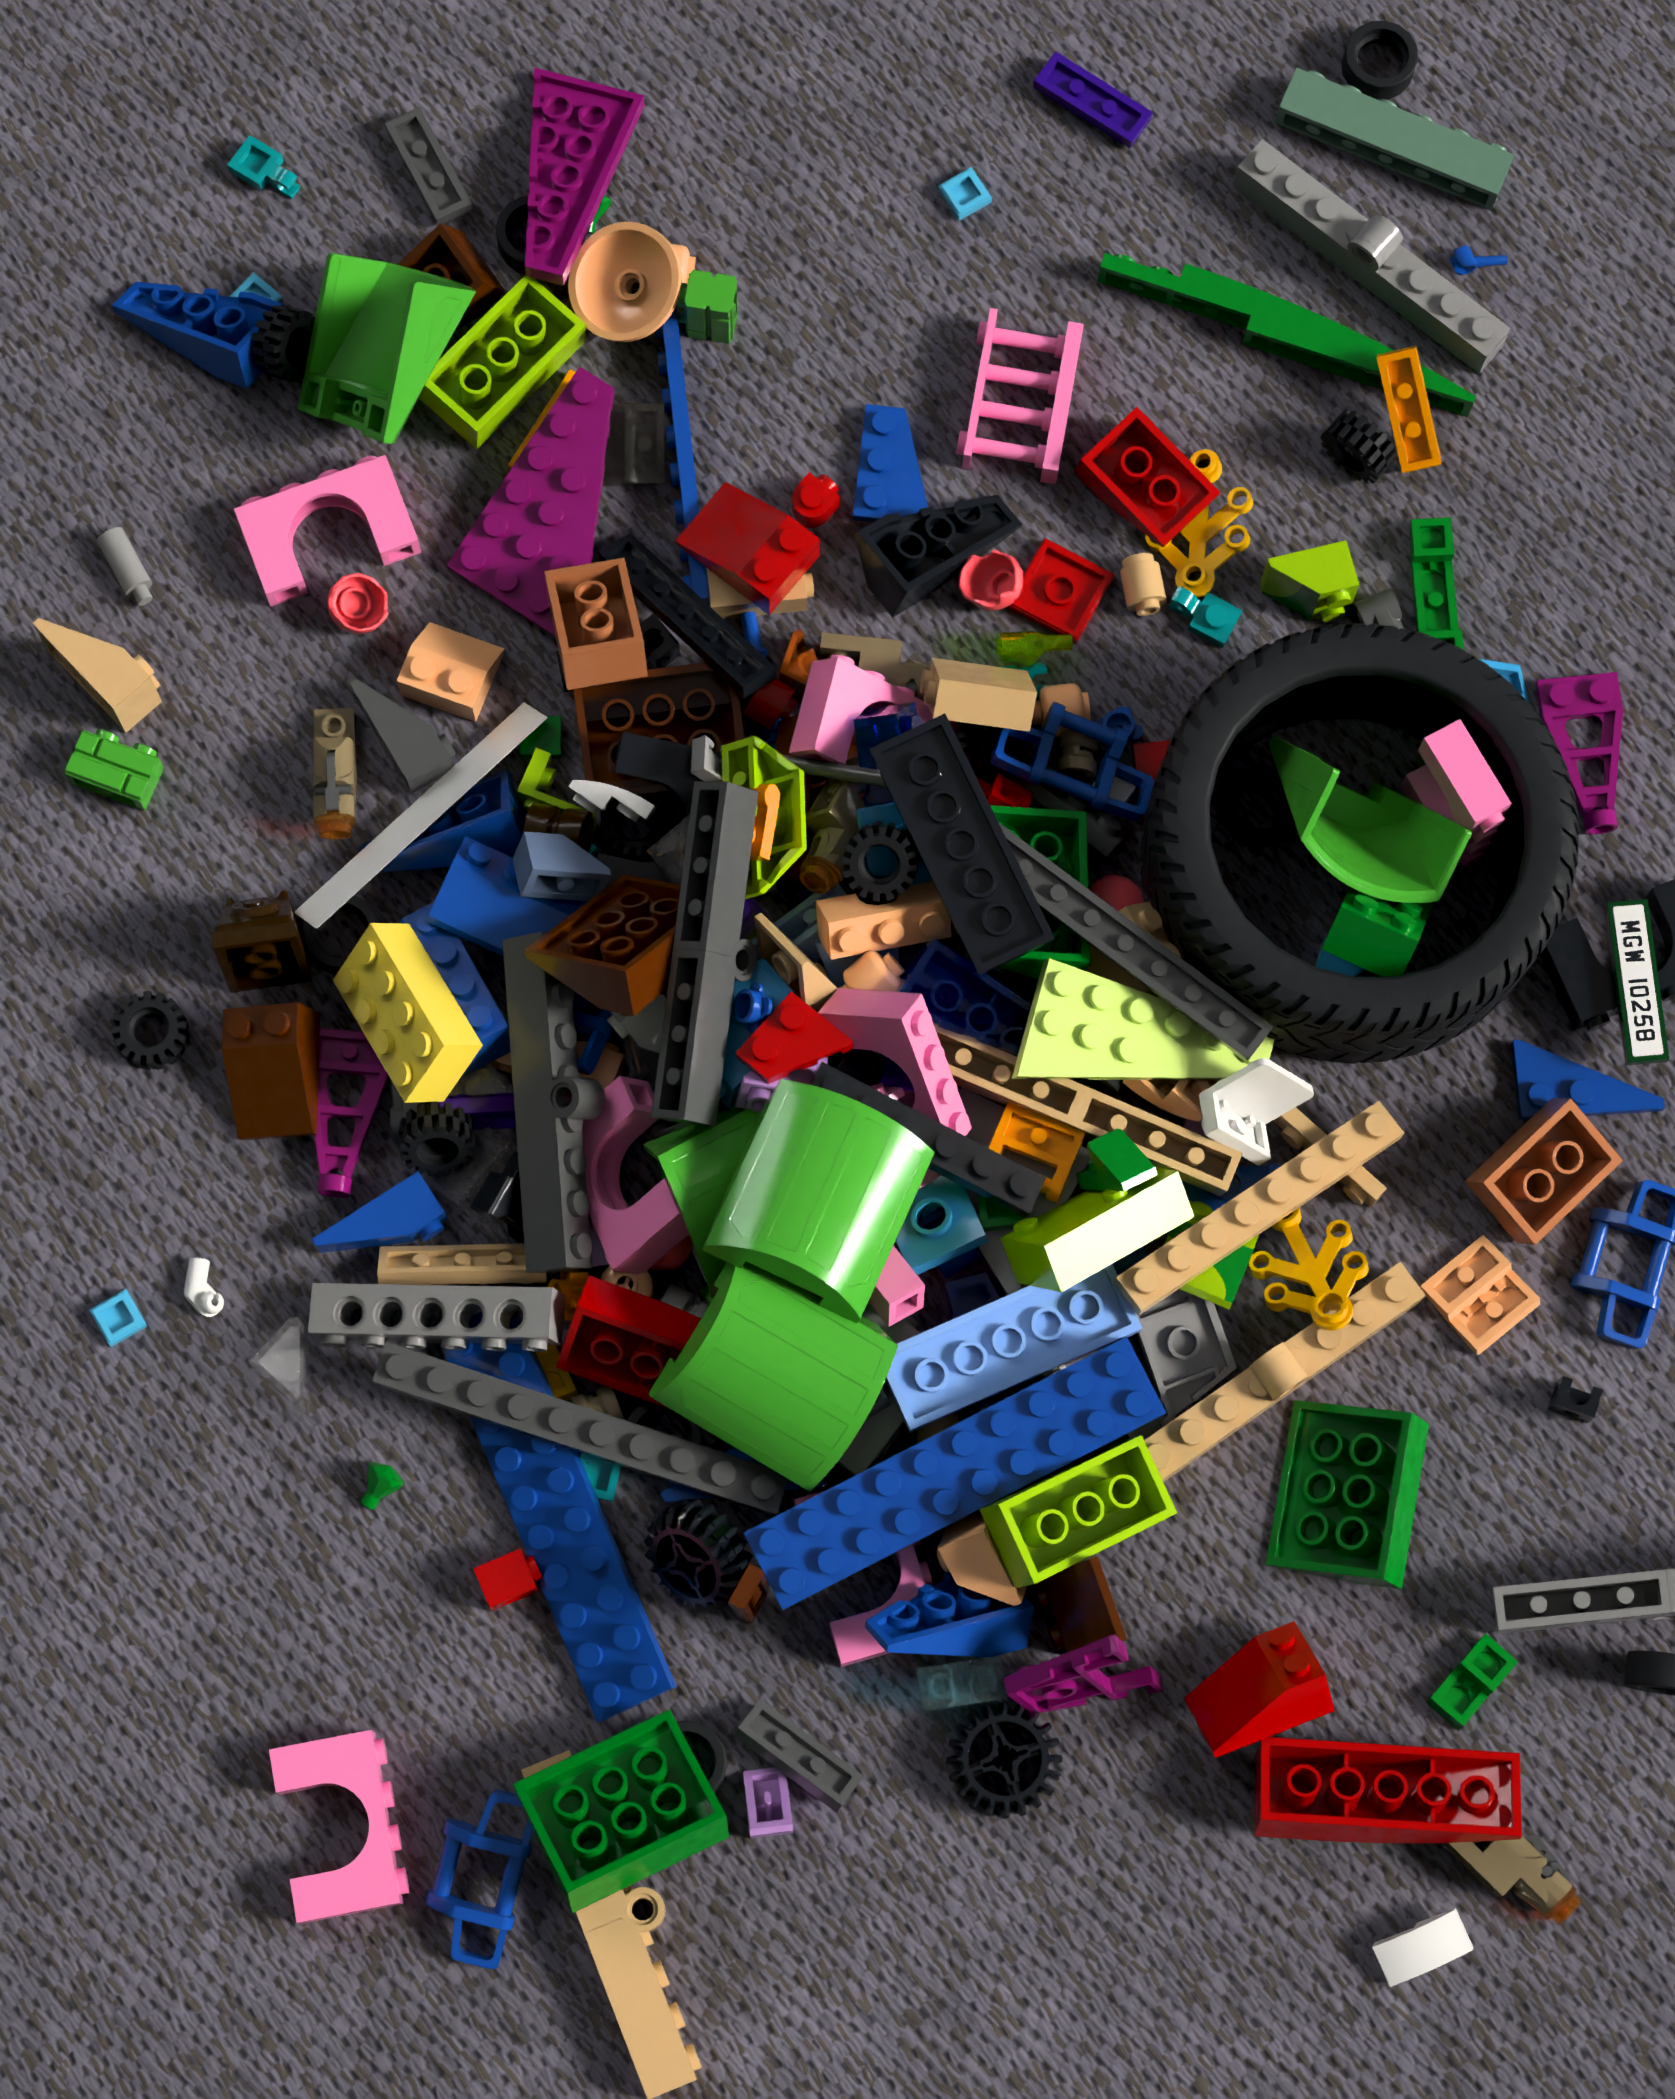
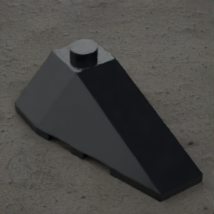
[855,495,1023,617]

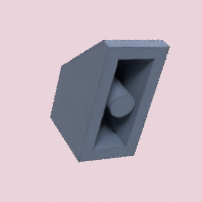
[512,832,611,901]

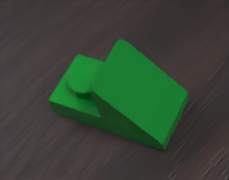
[1076,1129,1158,1191]

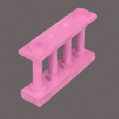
[956,308,1084,484]

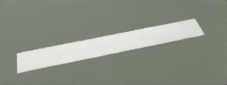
[294,702,548,929]

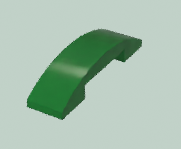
[1410,517,1464,650]

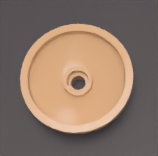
[568,222,682,342]

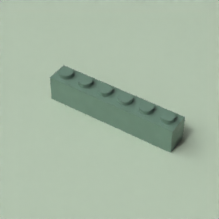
[1275,68,1515,210]

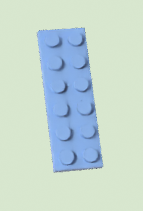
[886,1264,1143,1433]

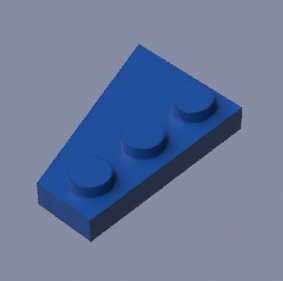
[853,404,928,523]

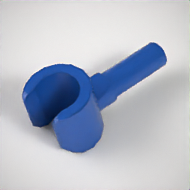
[1449,245,1508,275]

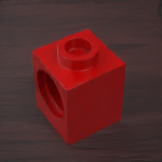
[473,1548,543,1611]

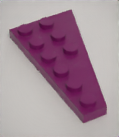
[525,67,645,286]

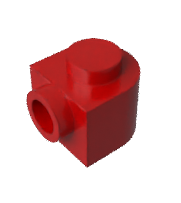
[792,472,840,528]
[742,679,798,729]

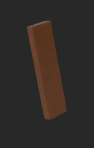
[728,1563,770,1624]

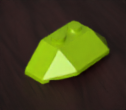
[721,736,807,899]

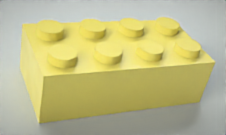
[333,923,483,1103]

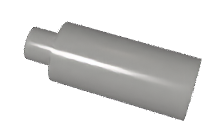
[97,527,153,606]

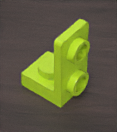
[517,748,597,830]

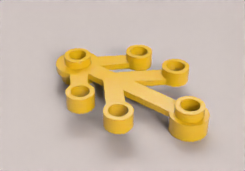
[1145,449,1253,597]
[1249,1207,1369,1331]

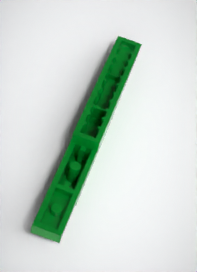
[1097,253,1476,417]

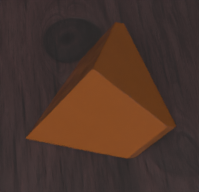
[779,629,818,702]

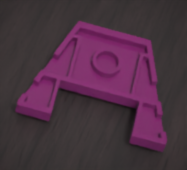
[1004,1634,1164,1713]

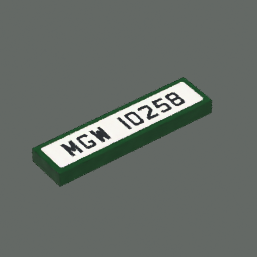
[1604,899,1669,1066]

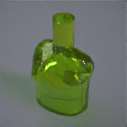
[996,631,1072,666]

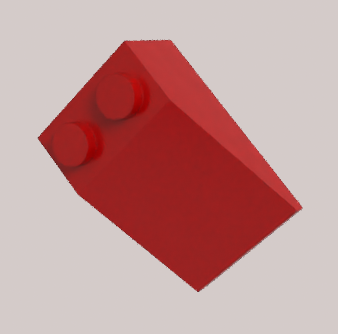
[1073,407,1221,547]
[675,482,820,615]
[1184,1621,1334,1758]

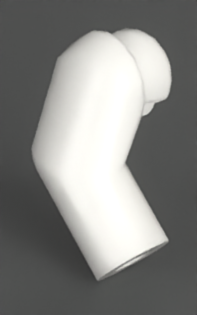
[184,1258,224,1317]

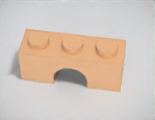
[815,881,952,960]

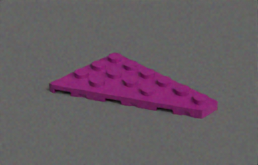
[446,366,615,638]

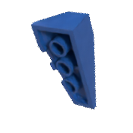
[112,282,284,389]
[359,769,525,872]
[865,1572,1034,1658]

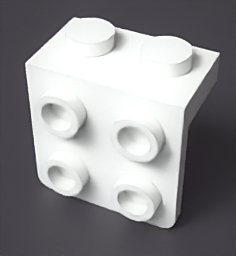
[1199,1058,1314,1166]

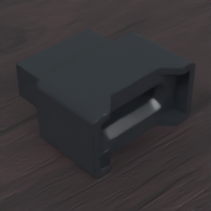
[470,1151,524,1243]

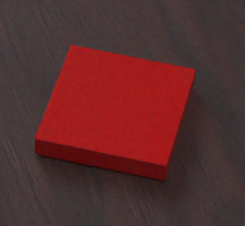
[1006,538,1115,645]

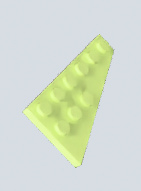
[1012,958,1275,1081]

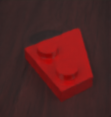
[735,991,854,1084]

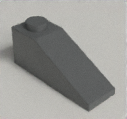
[349,678,456,794]

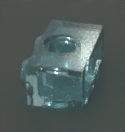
[915,1656,1008,1715]

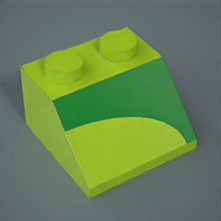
[1259,540,1359,622]
[1164,1201,1259,1310]

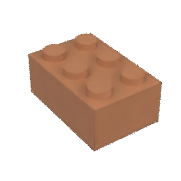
[544,558,648,690]
[1464,1098,1623,1245]

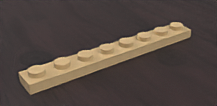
[1114,1101,1404,1316]

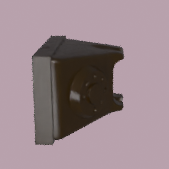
[211,890,312,993]

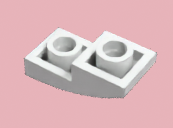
[568,780,658,822]
[1372,1908,1474,1987]

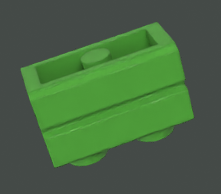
[677,270,738,344]
[65,729,164,811]

